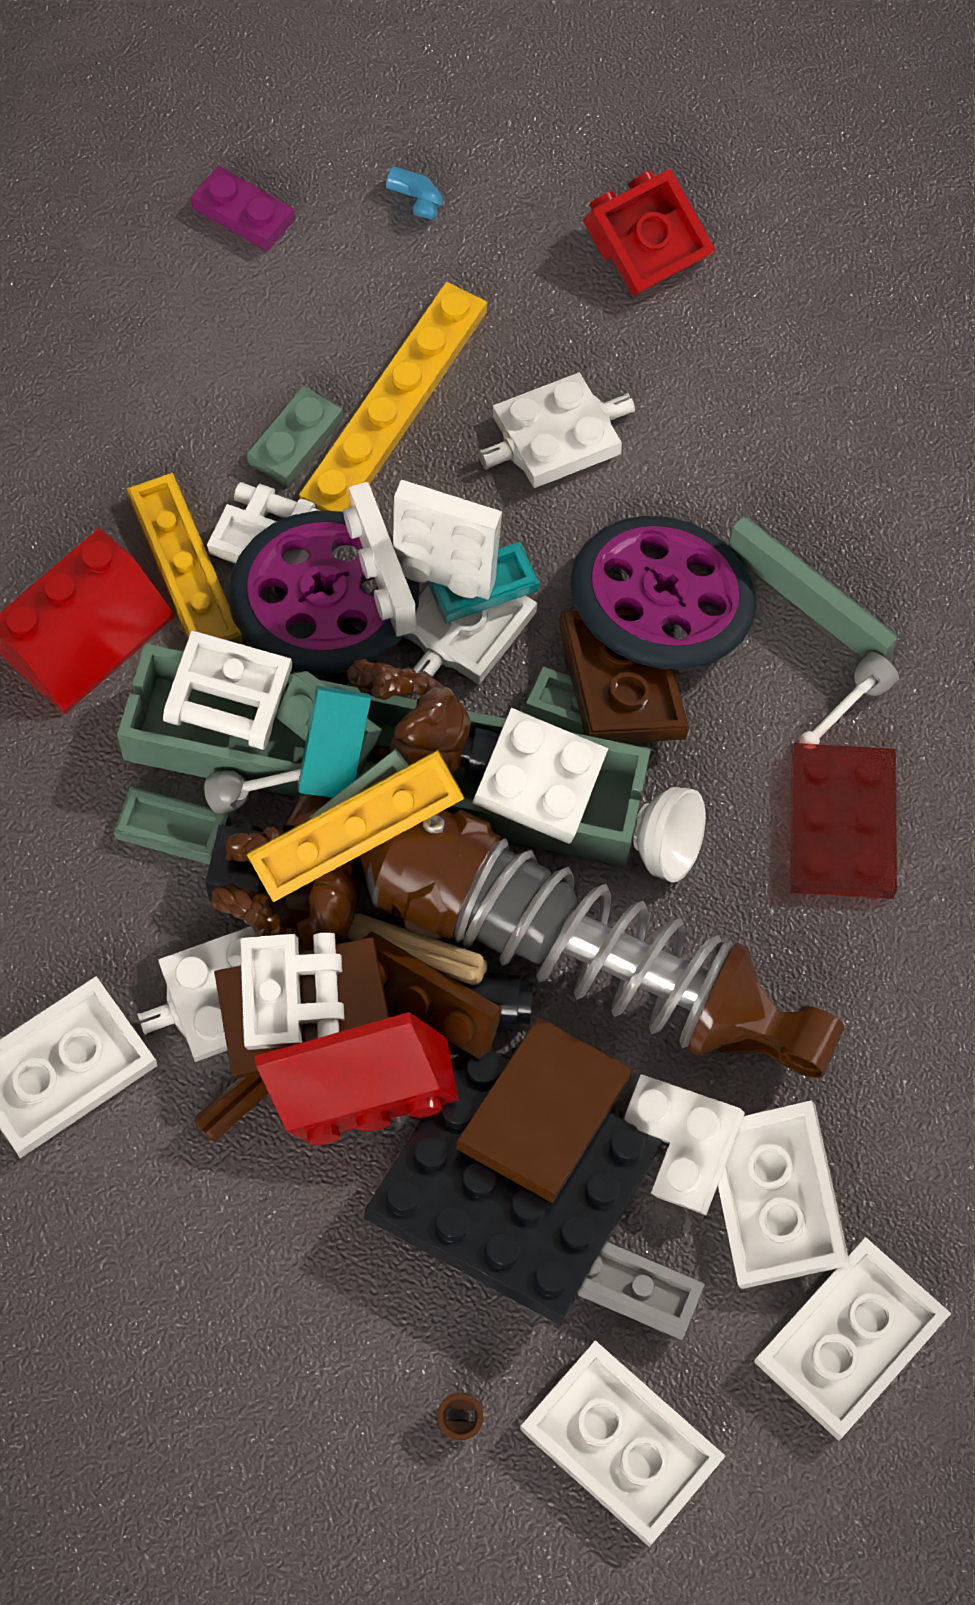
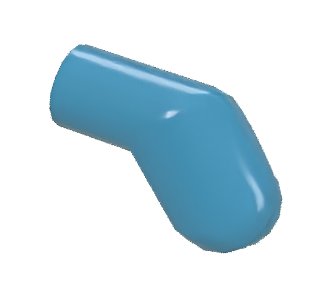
[386,166,443,220]

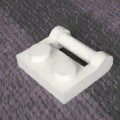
[163,630,292,750]

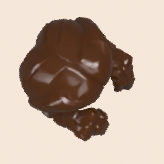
[347,659,471,774]
[211,827,359,952]

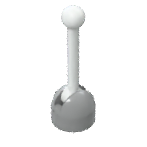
[799,651,899,751]
[204,769,301,814]

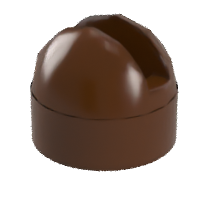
[438,1392,483,1440]

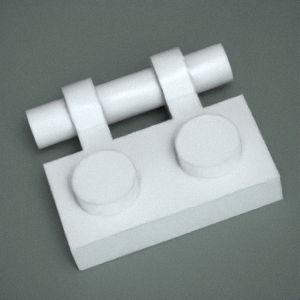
[207,482,321,565]
[240,933,344,1050]

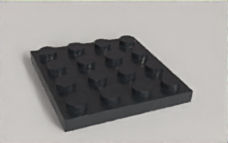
[364,1050,663,1326]

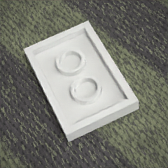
[393,479,502,600]
[0,977,158,1158]
[718,1100,850,1289]
[754,1237,951,1441]
[520,1341,725,1547]

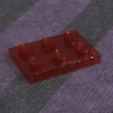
[790,743,897,899]

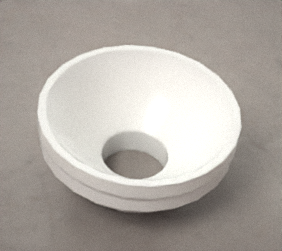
[633,787,706,882]

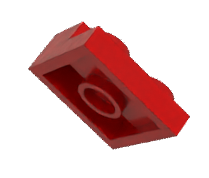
[583,168,716,297]

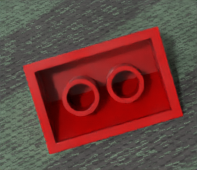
[0,528,175,715]
[255,1012,458,1145]

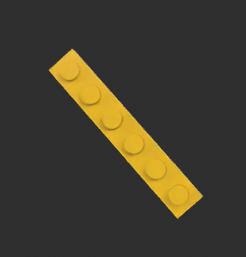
[299,282,487,512]

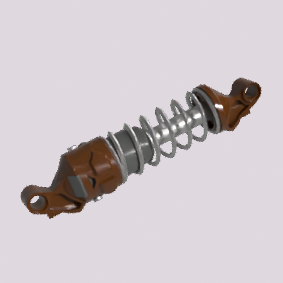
[282,793,845,1078]

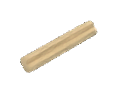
[346,913,488,985]

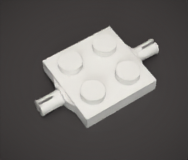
[478,372,635,488]
[404,586,537,685]
[137,926,257,1062]

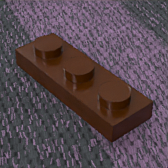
[360,931,502,1059]

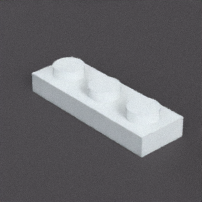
[343,482,416,637]

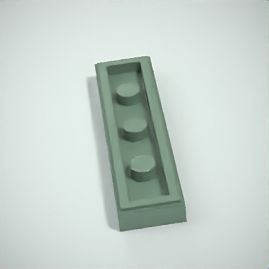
[728,516,899,661]

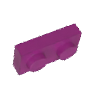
[191,165,295,252]

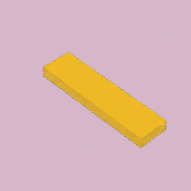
[126,473,243,644]
[247,750,464,902]

